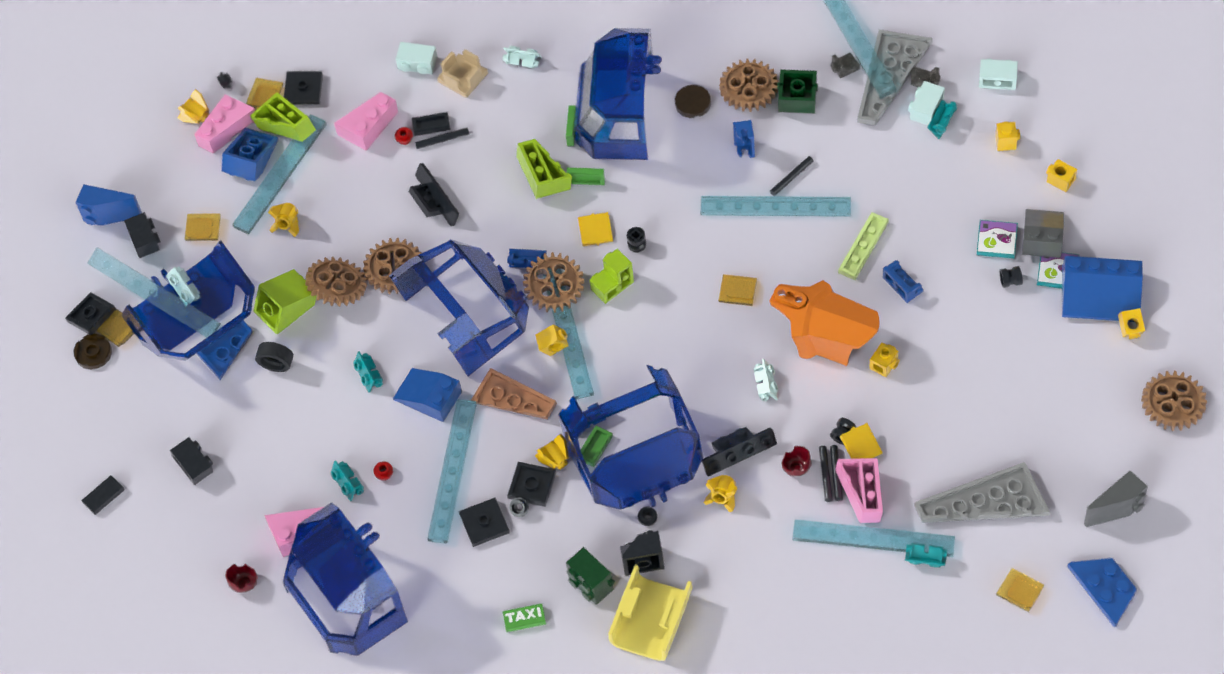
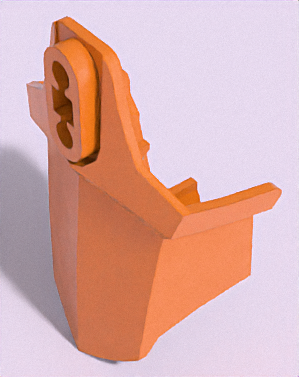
[769,280,880,366]

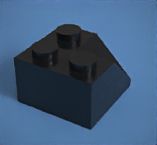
[620,530,664,576]

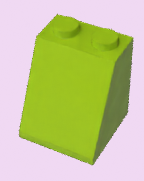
[253,269,317,334]

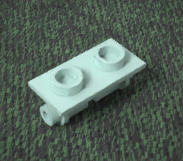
[503,46,542,69]
[166,266,201,306]
[754,359,778,401]

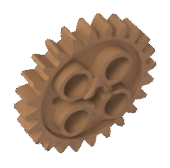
[719,58,778,112]
[363,238,424,294]
[523,252,585,313]
[305,257,367,307]
[1141,370,1207,431]

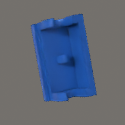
[733,120,755,158]
[883,260,923,303]

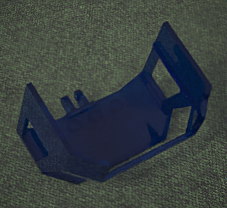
[388,239,529,376]
[121,240,255,361]
[558,365,703,510]
[283,502,408,656]

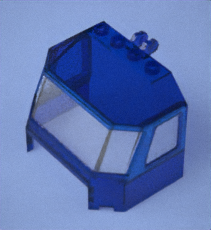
[574,28,662,160]

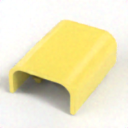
[608,565,692,661]

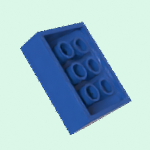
[1062,256,1143,322]

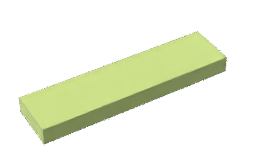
[838,212,889,280]

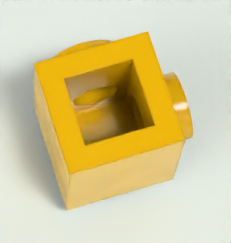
[995,122,1020,151]
[869,342,900,377]

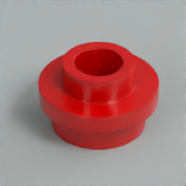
[395,127,413,145]
[373,461,393,481]

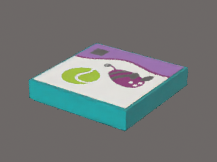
[976,220,1018,259]
[1037,252,1079,289]

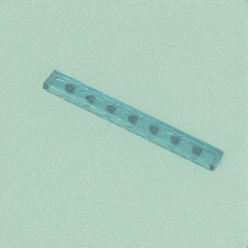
[823,0,897,99]
[232,114,327,235]
[700,196,851,216]
[87,247,221,339]
[542,268,594,400]
[427,399,477,544]
[792,520,955,557]

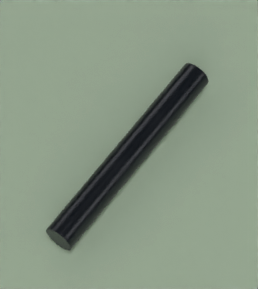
[415,127,469,149]
[770,156,813,196]
[830,445,843,501]
[819,446,833,502]

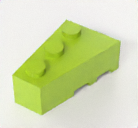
[250,93,316,142]
[516,139,572,199]

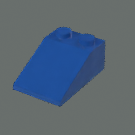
[221,127,279,182]
[75,184,142,226]
[393,368,462,422]

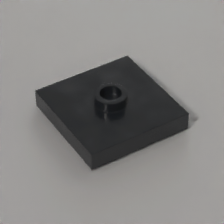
[284,71,323,105]
[65,292,117,335]
[507,462,556,507]
[458,498,510,547]

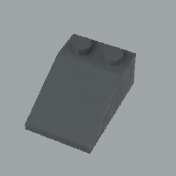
[1022,209,1064,258]
[1084,470,1148,527]

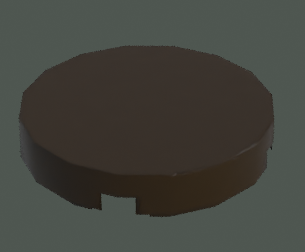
[675,85,711,118]
[73,333,112,370]

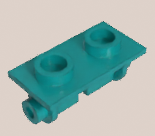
[927,99,957,139]
[353,351,383,393]
[331,460,364,502]
[905,543,947,568]

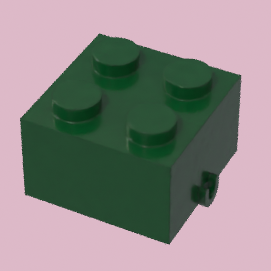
[777,69,818,114]
[566,547,615,605]

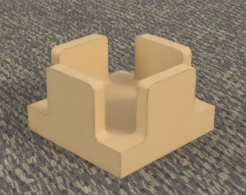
[437,49,488,98]

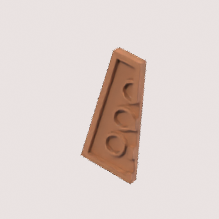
[471,368,557,419]

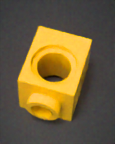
[1046,159,1077,192]
[1118,308,1145,339]
[535,324,568,356]

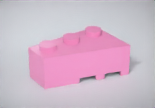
[334,92,398,151]
[194,94,255,153]
[835,458,883,523]
[264,507,338,557]

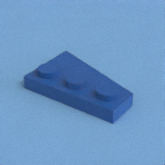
[196,317,252,380]

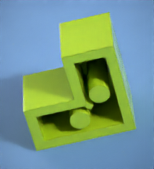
[589,249,634,304]

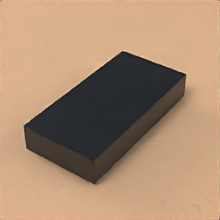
[412,112,450,136]
[81,475,125,515]

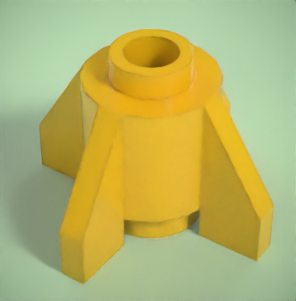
[177,89,209,124]
[268,203,299,237]
[535,434,570,470]
[703,475,737,512]

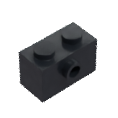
[124,212,161,258]
[170,437,213,485]

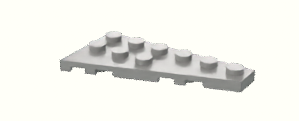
[857,30,933,125]
[914,462,1050,523]

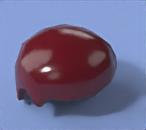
[781,446,812,477]
[225,564,258,593]

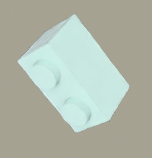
[395,42,437,74]
[979,59,1018,90]
[908,81,945,125]

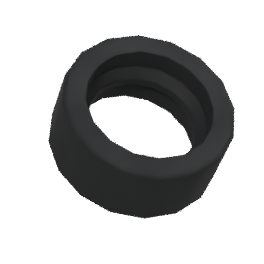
[255,342,294,372]

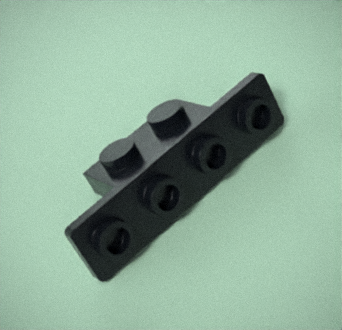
[408,163,459,226]
[701,427,777,476]

